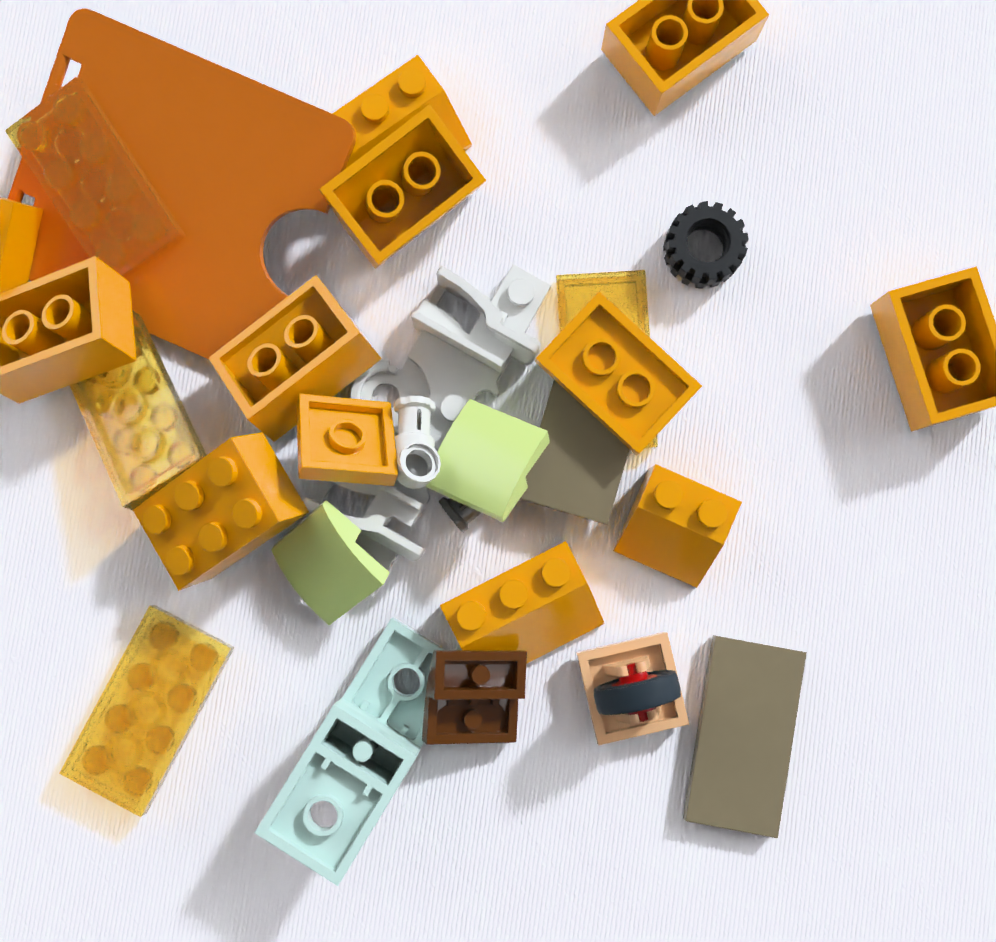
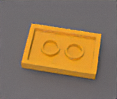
[535,292,702,456]

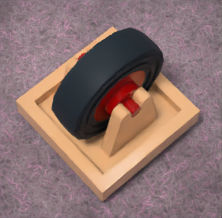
[576,632,689,746]

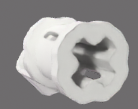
[394,396,441,489]

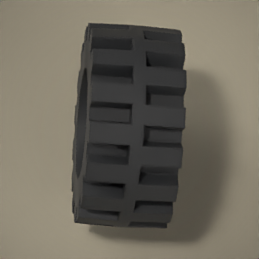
[663,201,749,289]

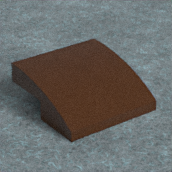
[422,650,527,745]

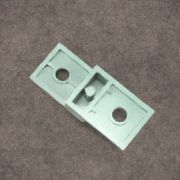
[254,617,445,886]

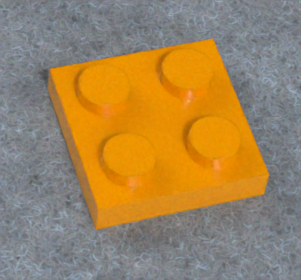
[296,393,398,486]

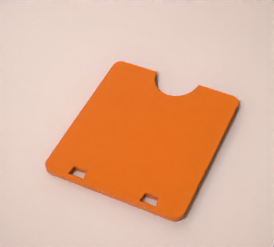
[8,8,356,359]

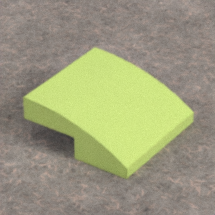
[426,399,550,522]
[271,500,390,625]

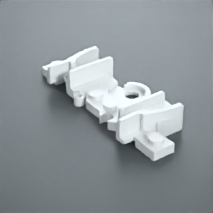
[303,264,552,598]

